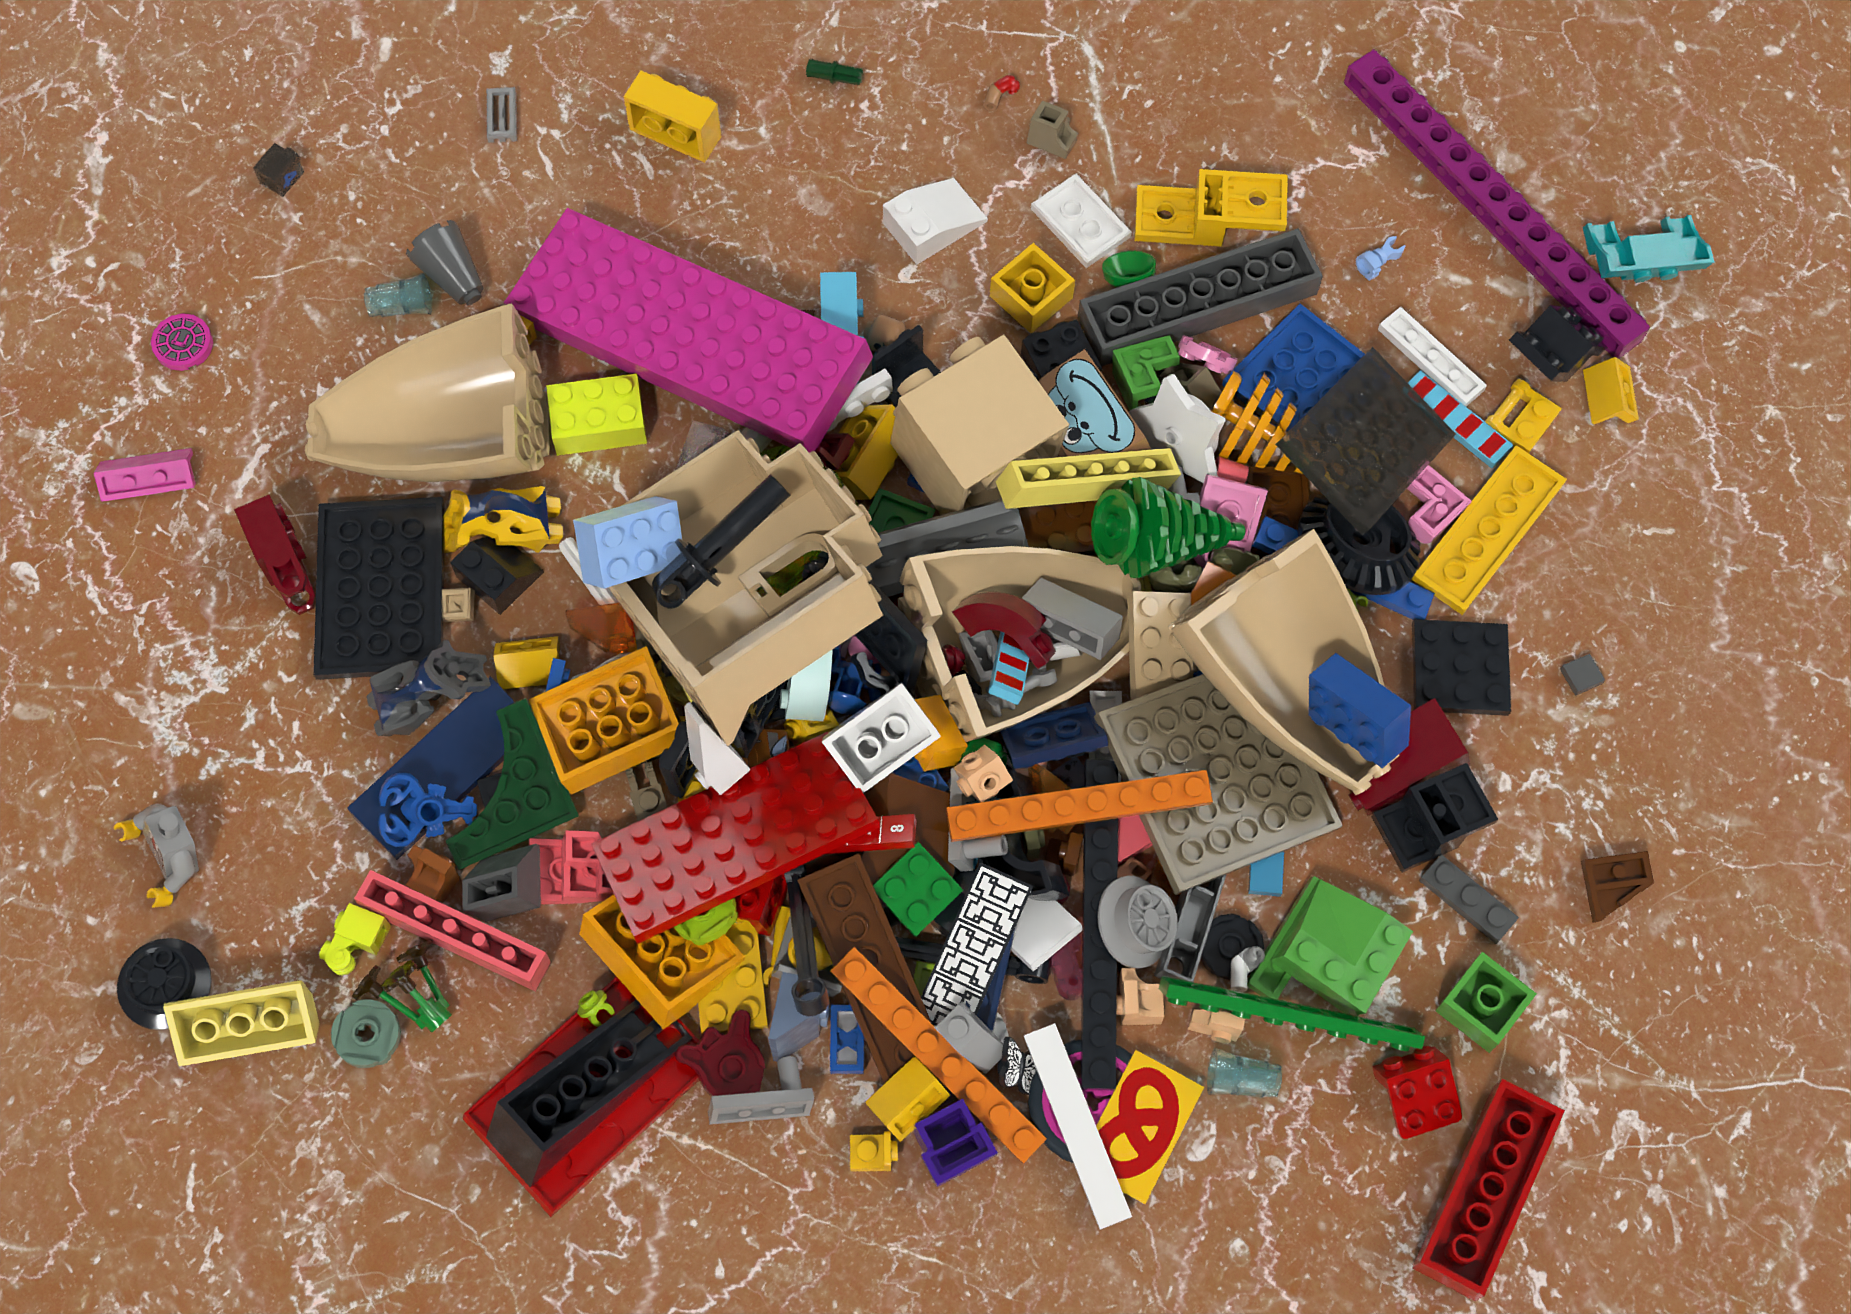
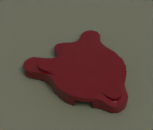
[675,1010,766,1096]

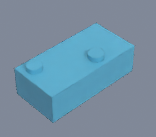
[820,272,864,385]

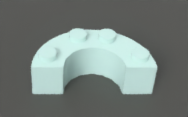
[780,650,832,721]

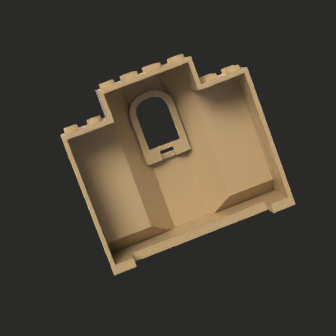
[609,430,883,746]

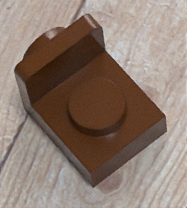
[1045,832,1083,877]

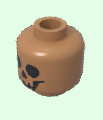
[863,315,906,353]

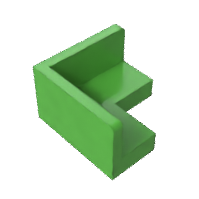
[1112,335,1180,411]

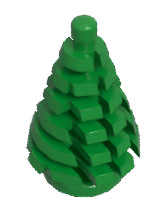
[1091,477,1245,578]

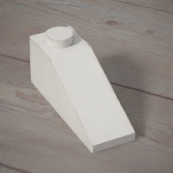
[684,702,751,795]

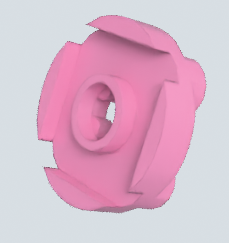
[1178,335,1238,374]

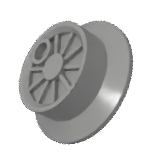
[1098,876,1178,968]

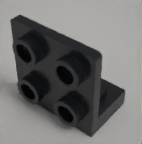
[872,325,941,408]

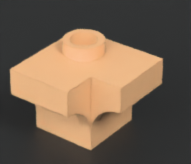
[1116,968,1164,1025]
[1188,1008,1245,1043]

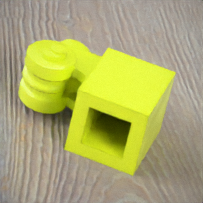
[319,903,391,976]

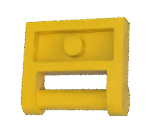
[1484,379,1562,453]

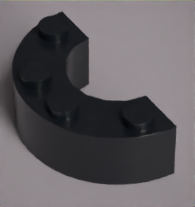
[978,770,1070,901]

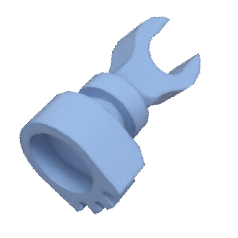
[1356,236,1405,281]

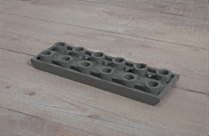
[866,498,1029,597]

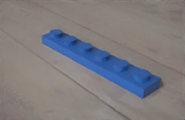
[1252,516,1435,620]

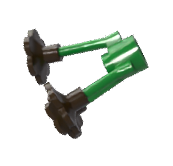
[352,940,452,1033]

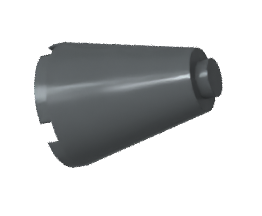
[406,220,483,305]

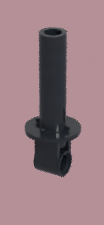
[652,474,791,609]

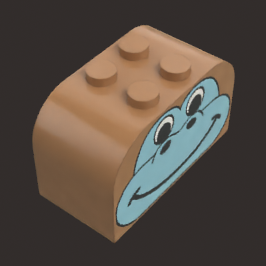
[1039,349,1151,457]

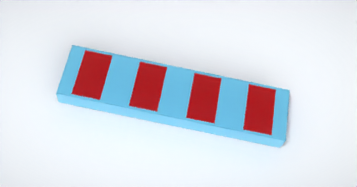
[1399,370,1513,469]
[988,631,1029,705]

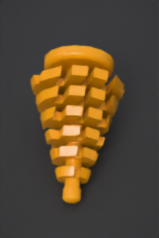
[1211,371,1352,482]

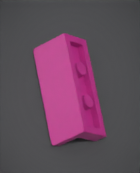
[94,448,196,502]

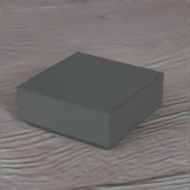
[1560,654,1605,696]

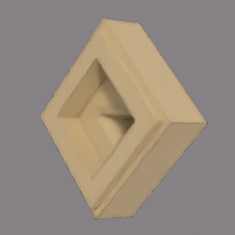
[442,588,475,622]

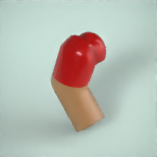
[983,75,1020,111]

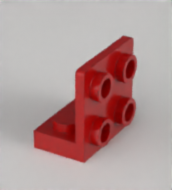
[707,874,787,936]

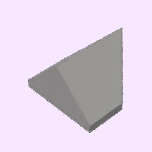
[959,630,1029,682]

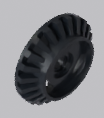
[1297,490,1420,595]

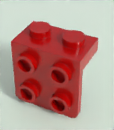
[1372,1046,1462,1139]

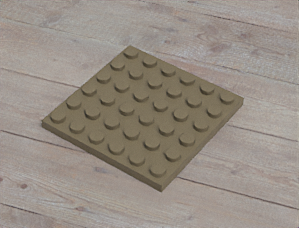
[1094,674,1343,895]

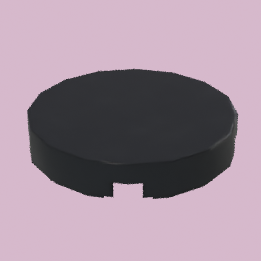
[1200,914,1265,980]

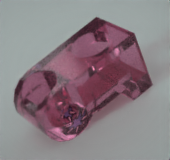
[1048,934,1082,1001]

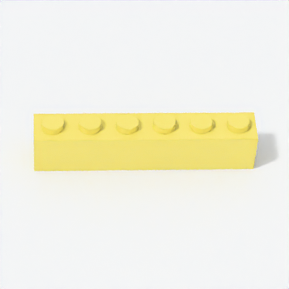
[996,448,1181,509]

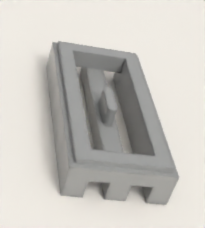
[486,87,517,143]

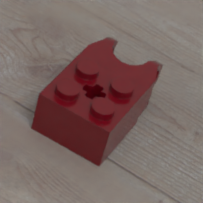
[234,495,316,615]

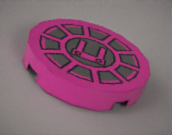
[151,313,213,371]

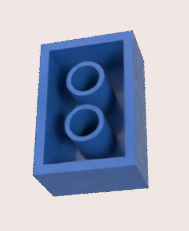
[1309,653,1411,768]

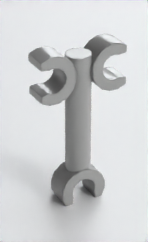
[973,665,1057,717]

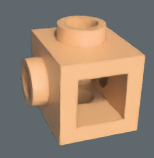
[953,745,1013,802]

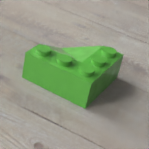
[1270,879,1413,1016]

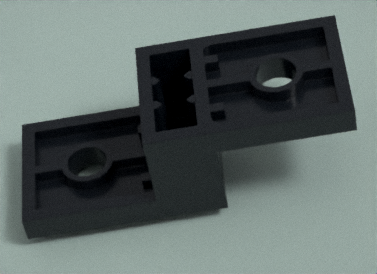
[659,680,788,799]

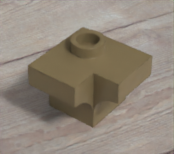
[1027,100,1078,159]

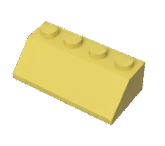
[163,980,319,1066]

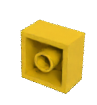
[990,243,1075,333]

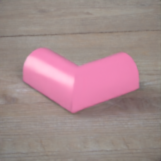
[1404,462,1472,544]

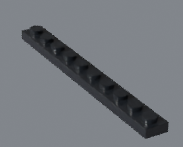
[1080,759,1118,1091]

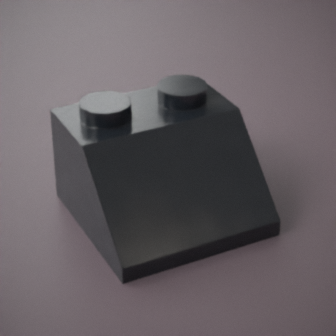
[450,536,544,615]

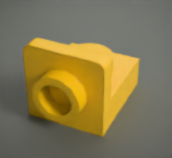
[783,706,839,746]
[850,1131,898,1171]

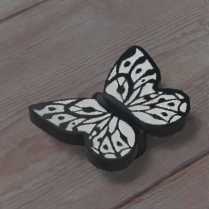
[998,1037,1036,1095]

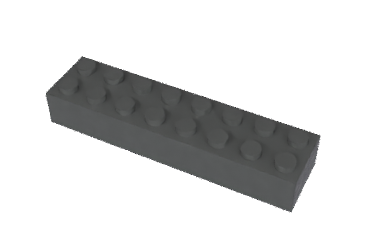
[1077,228,1323,367]

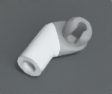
[1231,946,1265,992]

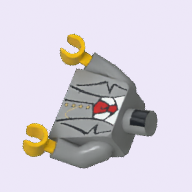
[114,804,199,908]

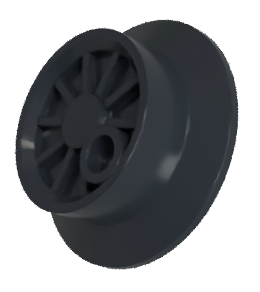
[117,938,212,1030]

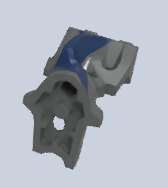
[366,640,491,737]

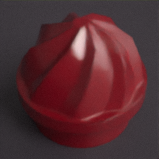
[941,644,966,676]

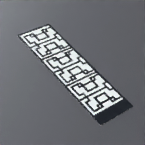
[921,863,1033,1027]

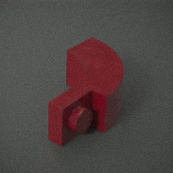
[952,592,1056,669]

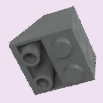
[462,844,541,922]

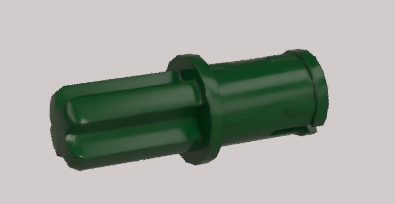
[806,58,864,86]

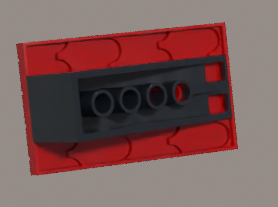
[462,976,700,1217]

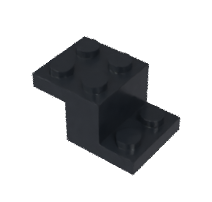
[1509,305,1607,382]
[1371,763,1499,873]

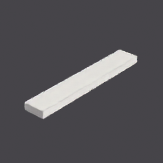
[1024,1024,1132,1230]

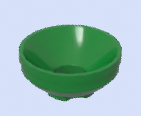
[1102,251,1156,288]

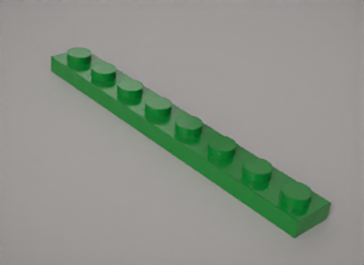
[1159,976,1425,1051]

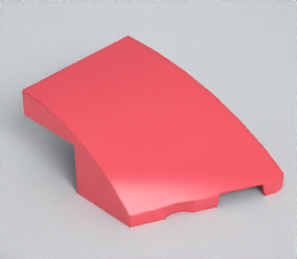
[528,830,614,904]

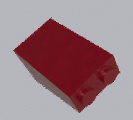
[1348,698,1470,816]

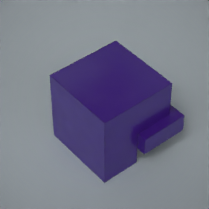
[914,1099,998,1187]

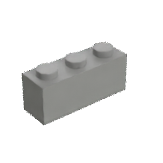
[1021,578,1123,660]

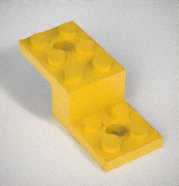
[1134,169,1288,247]

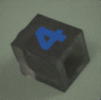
[253,143,304,197]

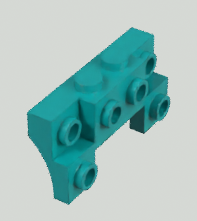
[1583,215,1714,283]

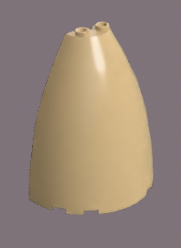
[305,303,551,482]
[1168,529,1399,795]
[898,546,1141,742]

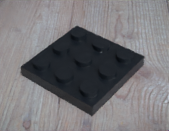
[1412,619,1511,716]

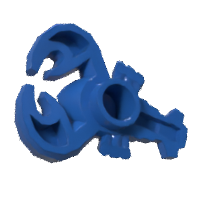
[378,773,477,847]

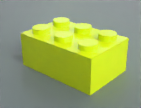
[546,374,647,456]

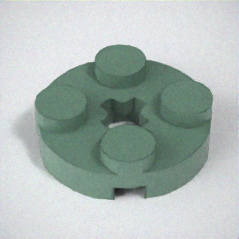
[331,999,401,1068]

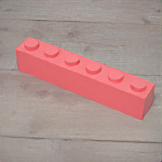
[354,870,551,991]

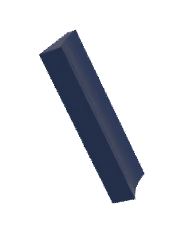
[347,676,514,860]

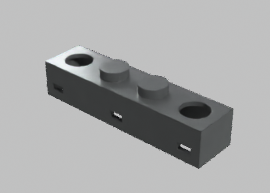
[1154,874,1227,982]

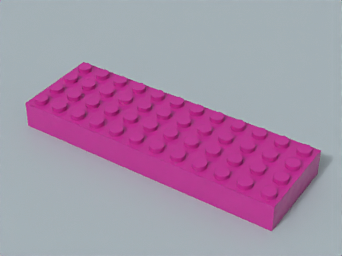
[504,208,873,453]

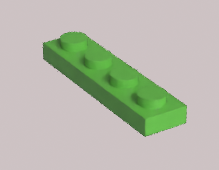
[1247,876,1320,999]

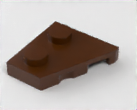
[1581,851,1654,923]

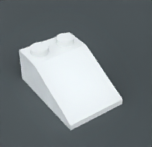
[883,178,988,265]
[822,683,941,793]

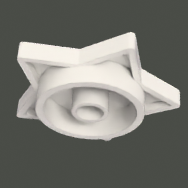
[1128,374,1226,483]

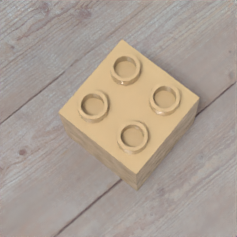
[890,334,1070,515]

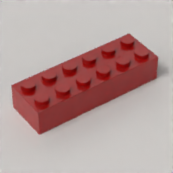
[1412,1079,1565,1301]

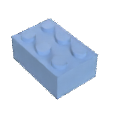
[573,496,683,589]

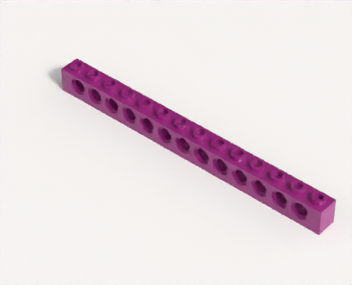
[1344,49,1650,359]

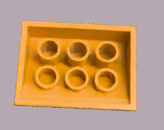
[528,646,681,795]
[579,894,745,1029]

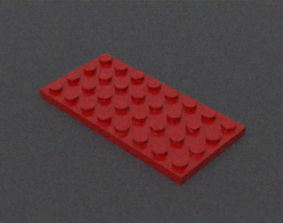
[592,731,881,944]

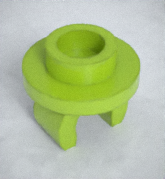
[577,990,615,1027]

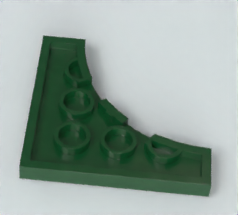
[445,698,579,870]

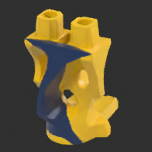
[443,486,563,553]

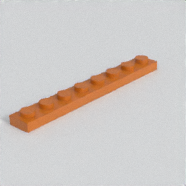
[946,770,1213,842]
[830,947,1047,1164]

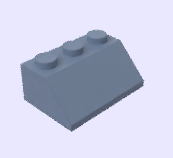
[768,972,831,1062]

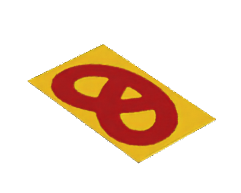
[1096,1050,1204,1204]

